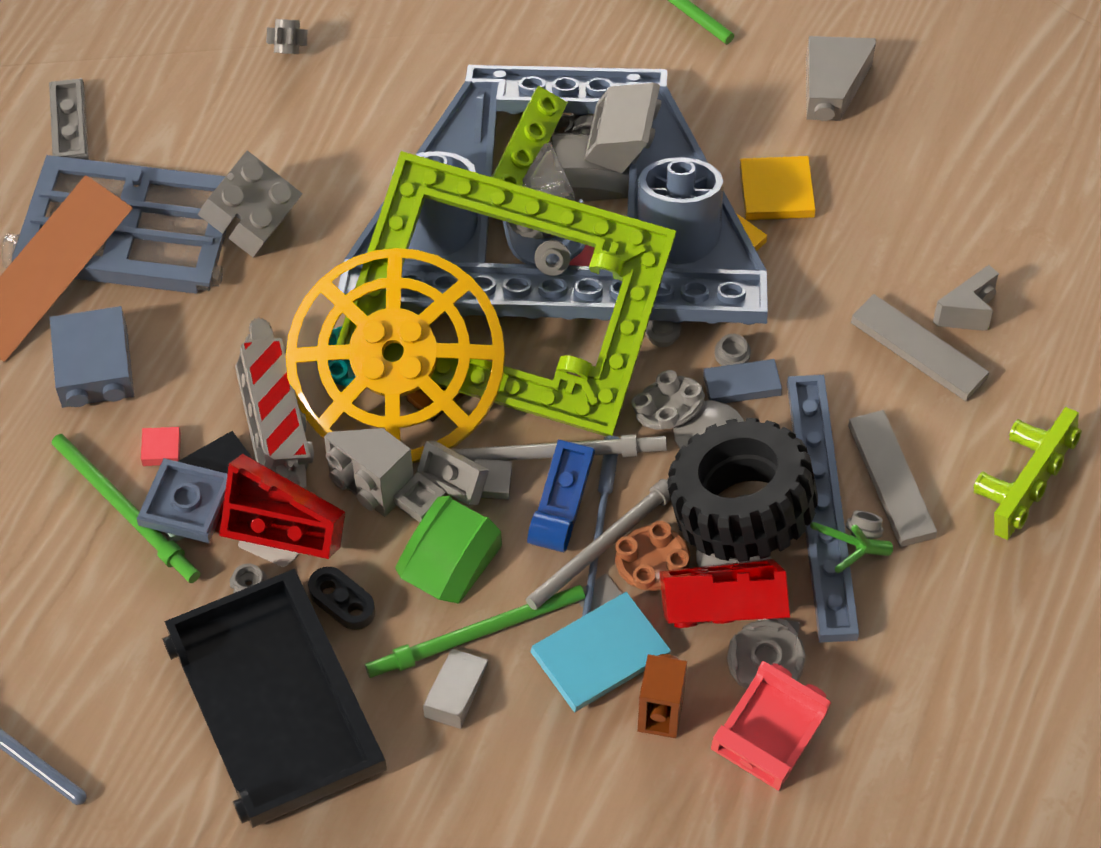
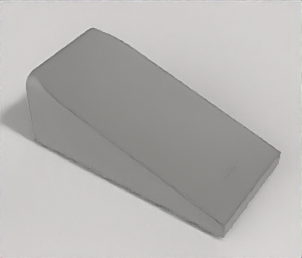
[423,649,488,729]

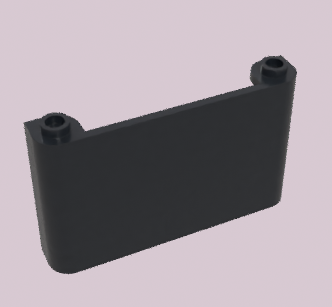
[162,568,387,828]

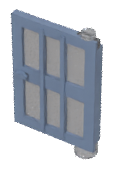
[2,155,227,294]

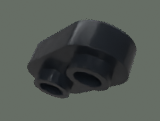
[308,567,375,630]

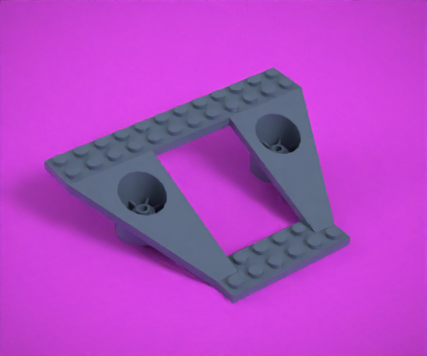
[338,65,768,325]

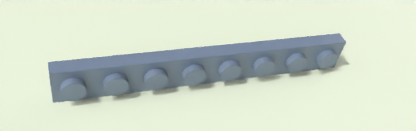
[787,375,859,643]

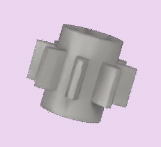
[266,19,308,54]

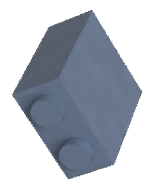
[50,306,134,408]

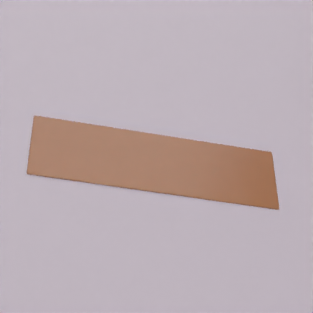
[0,175,133,362]

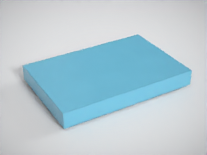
[530,592,671,713]

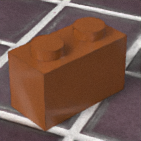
[637,654,687,738]

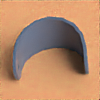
[503,199,585,267]

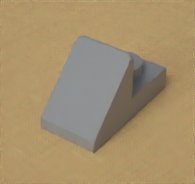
[933,265,999,331]

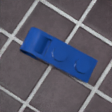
[527,439,595,553]

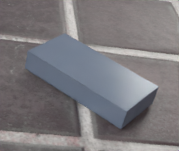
[703,359,782,403]

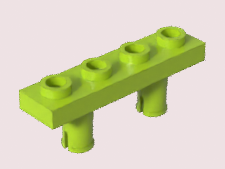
[492,86,568,187]
[974,407,1082,540]

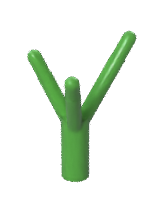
[810,522,893,573]

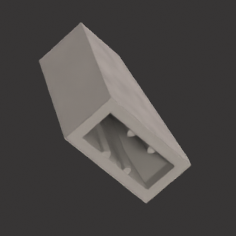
[806,36,876,121]

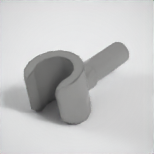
[554,113,580,133]

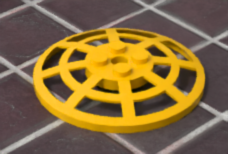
[286,248,505,463]

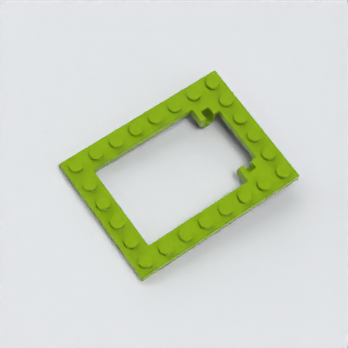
[336,151,676,436]

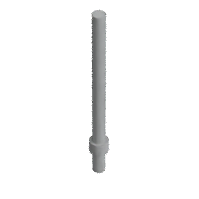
[451,434,667,462]
[526,478,671,610]

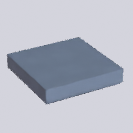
[137,458,227,543]

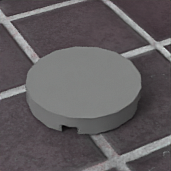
[727,620,806,689]

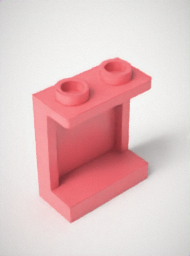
[711,661,831,791]

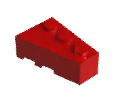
[219,454,346,559]
[660,559,790,628]

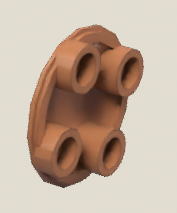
[615,521,690,591]

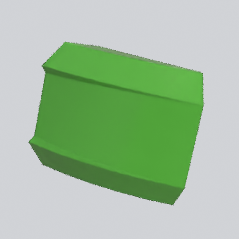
[395,496,502,604]

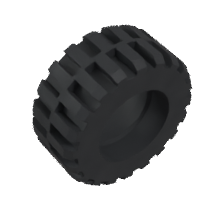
[667,418,818,562]

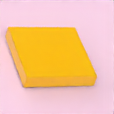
[740,156,815,220]

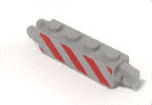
[235,317,314,489]

